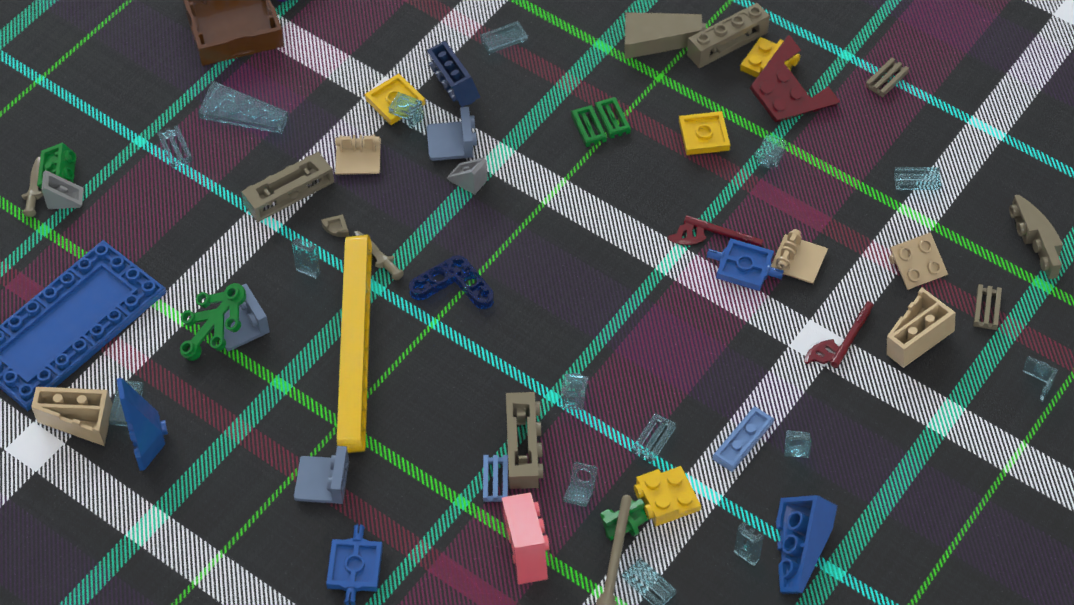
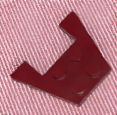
[750,35,840,122]

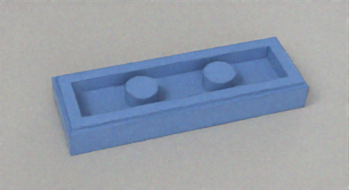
[712,406,774,472]

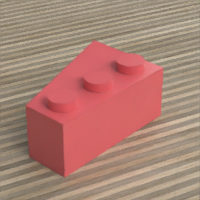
[502,492,550,585]

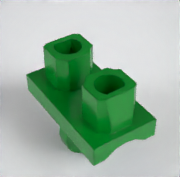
[600,499,648,541]

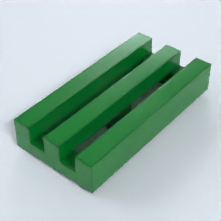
[595,97,631,139]
[571,105,607,147]

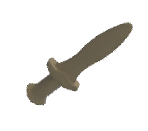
[22,157,43,217]
[355,231,404,280]

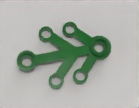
[180,283,246,361]

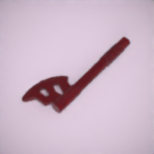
[667,215,764,247]
[804,301,874,368]

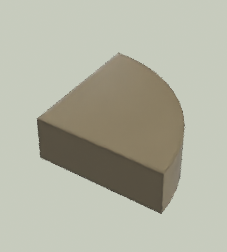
[321,214,349,237]

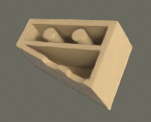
[31,387,113,446]

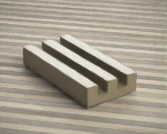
[865,58,909,97]
[973,284,1002,330]

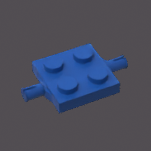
[707,238,784,291]
[326,524,383,605]

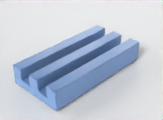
[483,455,508,502]

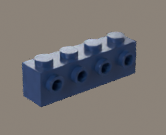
[427,40,480,108]

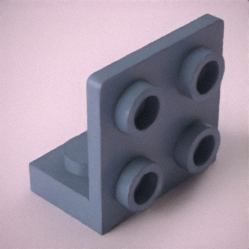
[224,284,270,351]
[294,446,349,504]

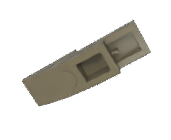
[1009,195,1063,279]

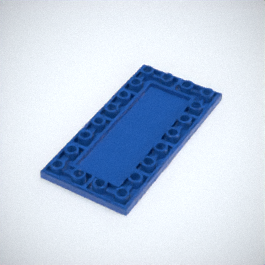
[0,240,167,411]

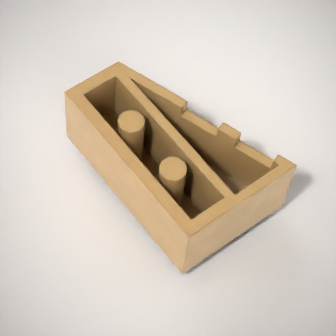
[887,287,956,368]

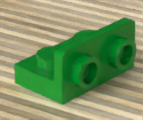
[37,142,76,189]

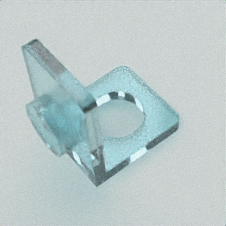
[1023,356,1058,402]
[784,430,812,458]
[563,462,598,507]

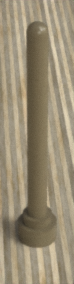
[596,495,632,605]

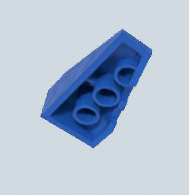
[117,378,168,471]
[776,495,837,594]

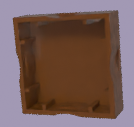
[183,0,285,66]

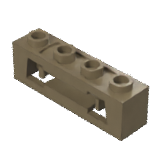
[687,3,770,68]
[241,151,334,223]
[506,392,543,489]

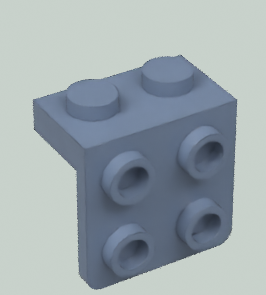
[427,107,477,161]

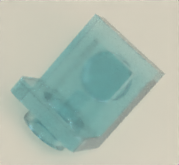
[389,92,424,129]
[754,134,788,168]
[560,373,589,410]

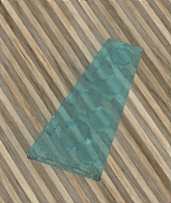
[198,81,289,133]

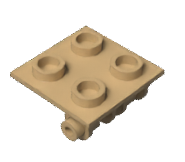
[335,134,381,175]
[771,229,828,284]
[889,232,948,290]

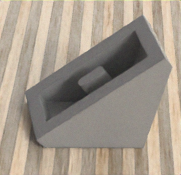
[447,157,488,195]
[42,170,84,209]

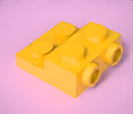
[740,37,801,77]
[634,466,701,527]

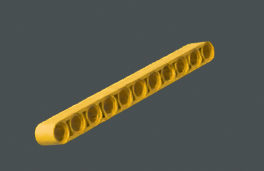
[337,235,372,453]

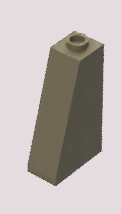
[624,12,706,59]

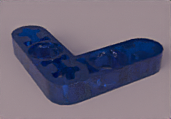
[409,255,494,309]

